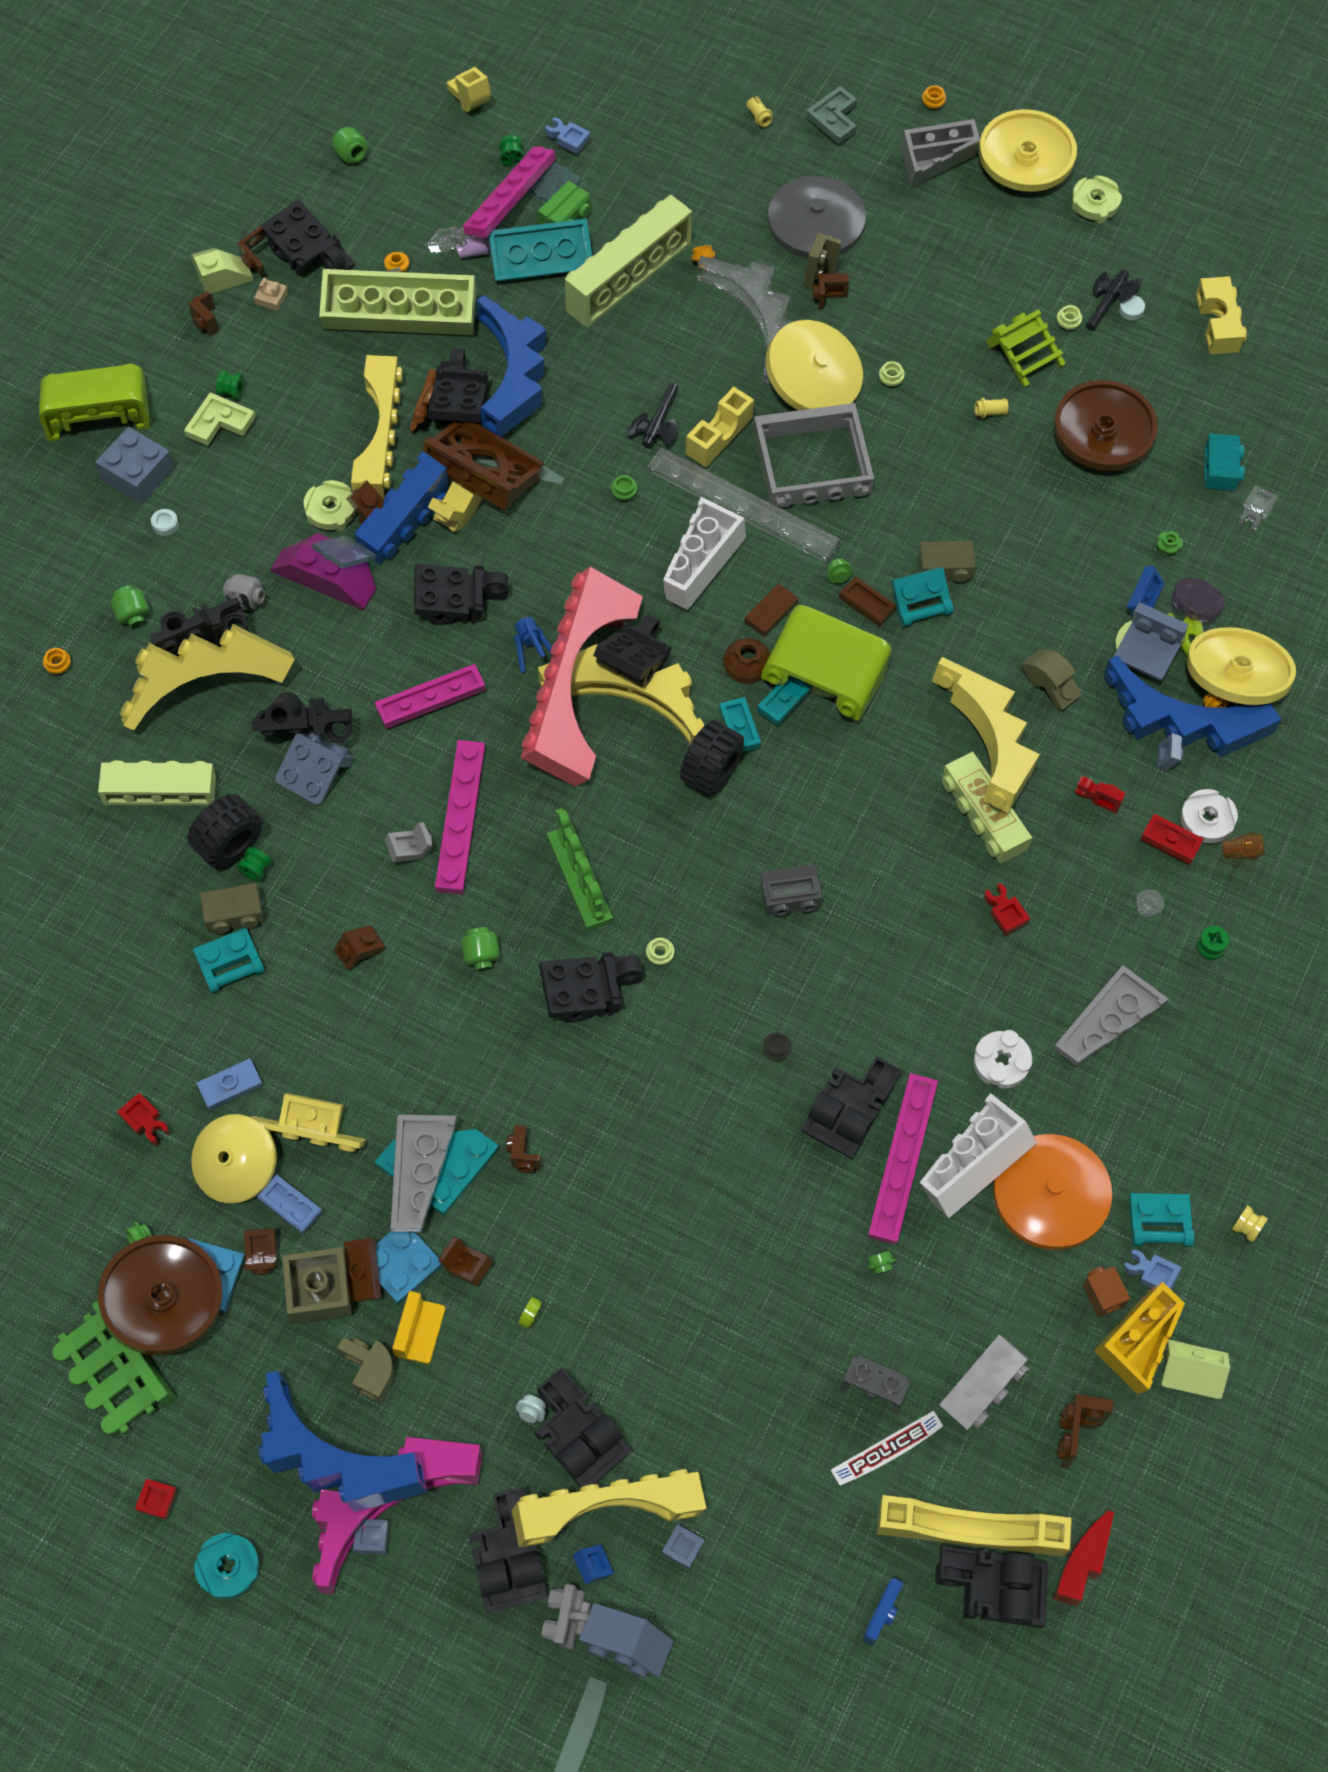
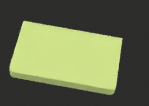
[1161,1340,1230,1399]

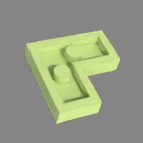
[184,393,256,446]

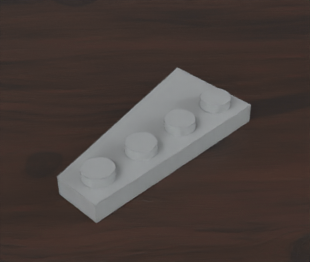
[1054,965,1169,1066]
[391,1115,457,1232]

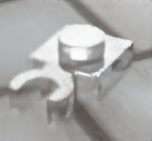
[427,226,472,253]
[1239,485,1278,532]

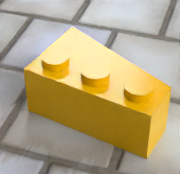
[1094,1282,1185,1394]

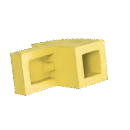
[446,67,491,112]
[428,482,483,531]

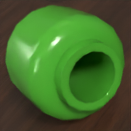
[332,127,368,164]
[110,585,150,627]
[461,927,500,970]

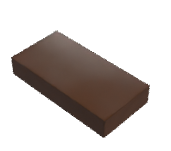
[839,576,897,627]
[744,583,799,637]

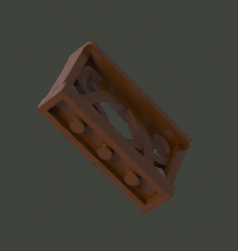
[423,421,544,510]

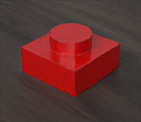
[135,1479,177,1520]

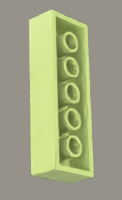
[565,195,692,328]
[319,269,476,335]

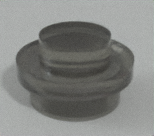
[762,1033,791,1061]

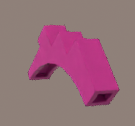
[312,1437,483,1595]

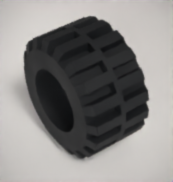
[680,720,744,796]
[187,794,263,869]

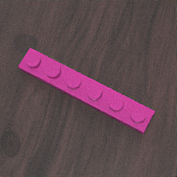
[463,147,556,238]
[435,740,485,894]
[868,1073,938,1245]

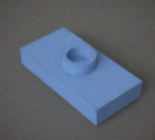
[197,1058,263,1111]
[257,1175,323,1235]

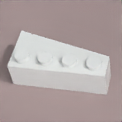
[663,497,746,610]
[920,1093,1037,1218]

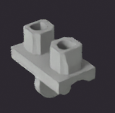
[541,1584,590,1650]

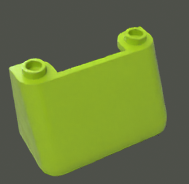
[39,364,150,442]
[761,605,891,721]

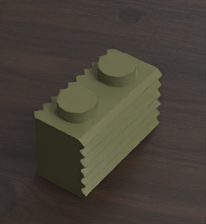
[918,541,975,582]
[200,883,264,934]

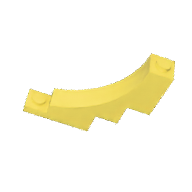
[932,657,1040,813]

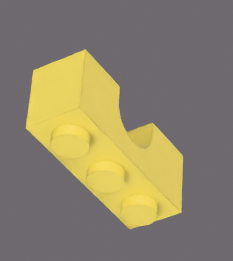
[1195,276,1247,354]
[686,387,754,467]

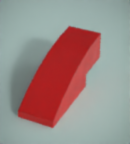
[1052,1510,1114,1606]

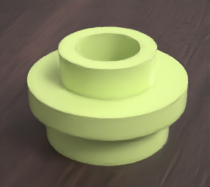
[1057,305,1082,330]
[879,361,904,386]
[646,938,674,965]

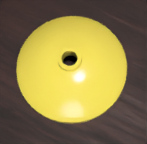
[191,1114,276,1204]

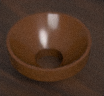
[723,638,771,684]

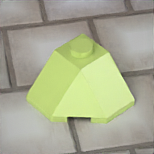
[190,248,254,294]

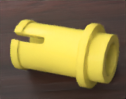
[746,97,773,127]
[974,398,1008,418]

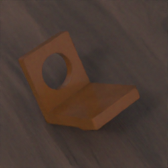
[238,226,265,277]

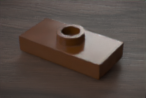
[344,1238,381,1302]

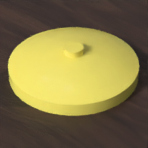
[979,110,1077,192]
[766,320,863,410]
[1186,627,1296,705]

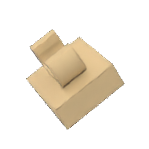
[254,278,288,311]

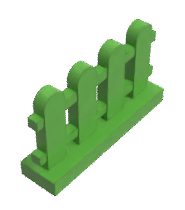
[547,808,613,932]
[53,1301,176,1434]

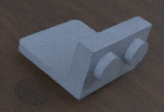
[275,730,355,804]

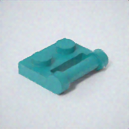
[891,567,954,627]
[193,928,265,994]
[1129,1193,1194,1247]

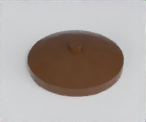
[1054,380,1158,471]
[98,1235,223,1355]

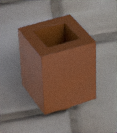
[1082,1266,1130,1318]

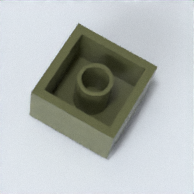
[282,1247,352,1324]

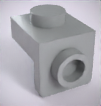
[384,822,432,862]

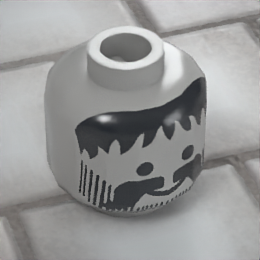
[223,574,265,611]

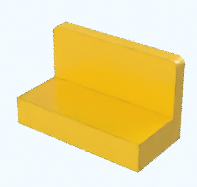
[392,1291,446,1364]

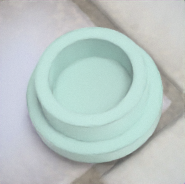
[516,1395,546,1423]

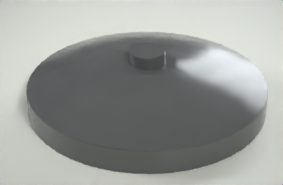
[768,176,866,259]

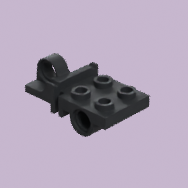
[260,199,355,275]
[428,348,488,423]
[414,563,508,625]
[150,597,248,657]
[593,614,672,687]
[252,692,352,743]
[539,952,643,1023]
[801,1056,902,1160]
[533,1367,632,1488]
[468,1487,548,1614]
[935,1546,1048,1628]

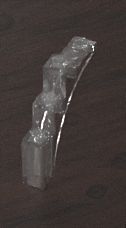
[697,256,792,384]

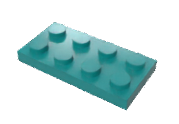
[488,219,592,283]

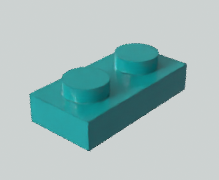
[757,675,813,726]
[719,697,761,752]

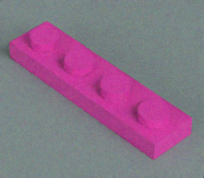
[375,664,486,729]

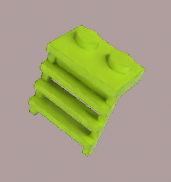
[985,309,1066,387]

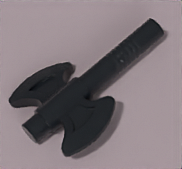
[1086,269,1142,331]
[628,383,678,448]

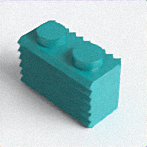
[1205,433,1245,491]

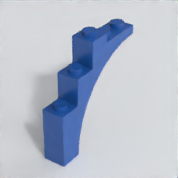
[476,295,546,437]
[1104,656,1281,758]
[259,1370,427,1512]

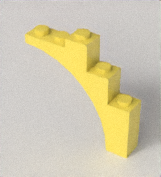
[120,624,295,730]
[538,644,704,744]

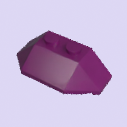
[270,533,376,611]

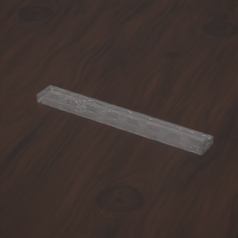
[648,447,840,562]

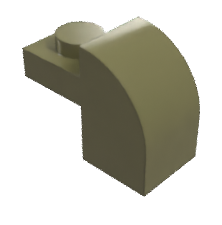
[1021,649,1082,710]
[337,1337,394,1404]

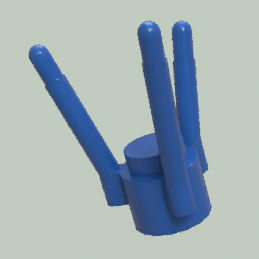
[514,617,552,673]

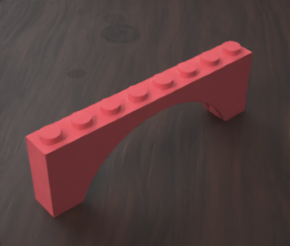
[521,567,643,787]

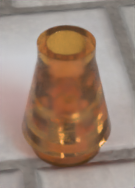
[1222,831,1265,859]

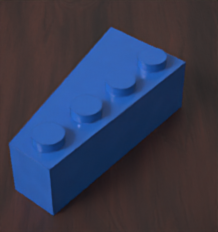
[354,451,449,565]

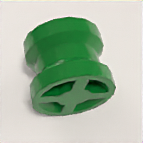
[499,135,524,167]
[216,370,244,400]
[236,847,272,881]
[1197,925,1229,960]

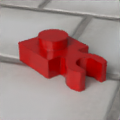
[1075,776,1125,814]
[984,883,1030,935]
[117,1092,170,1145]

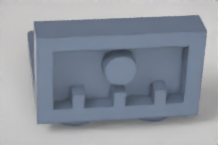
[1114,602,1188,681]

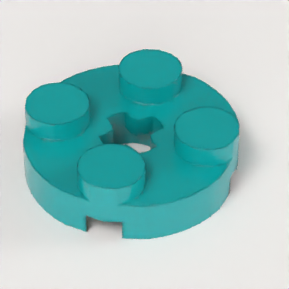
[194,1533,260,1599]

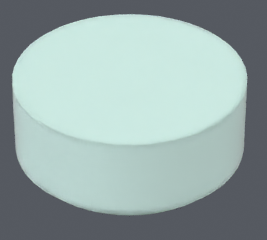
[1119,295,1145,321]
[151,509,179,536]

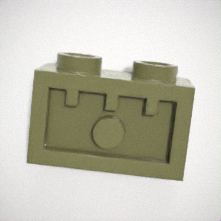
[803,233,841,289]

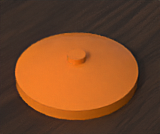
[993,1134,1112,1250]

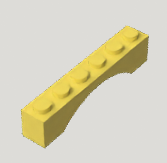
[351,355,403,499]
[512,1469,707,1548]
[877,1495,1071,1557]

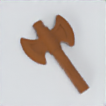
[410,369,436,432]

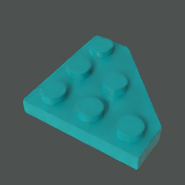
[375,1129,499,1216]

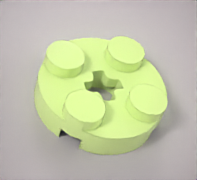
[1072,176,1122,223]
[304,480,356,531]

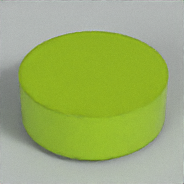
[518,1297,542,1329]

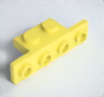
[251,1093,366,1152]

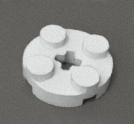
[1180,789,1238,843]
[973,1030,1032,1089]

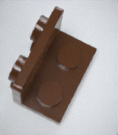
[1057,1394,1114,1469]

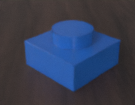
[573,1545,614,1584]

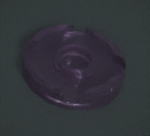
[1172,578,1225,621]

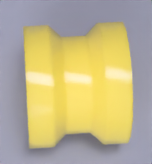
[1231,1205,1268,1243]

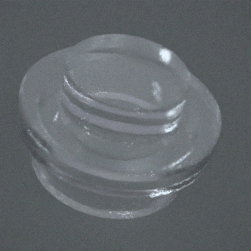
[1135,889,1164,917]

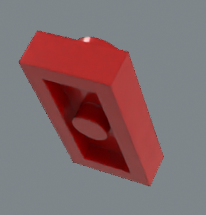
[1140,814,1204,864]

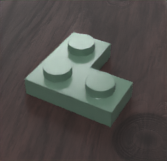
[806,86,857,144]

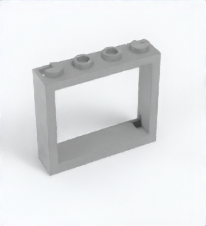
[753,403,874,508]

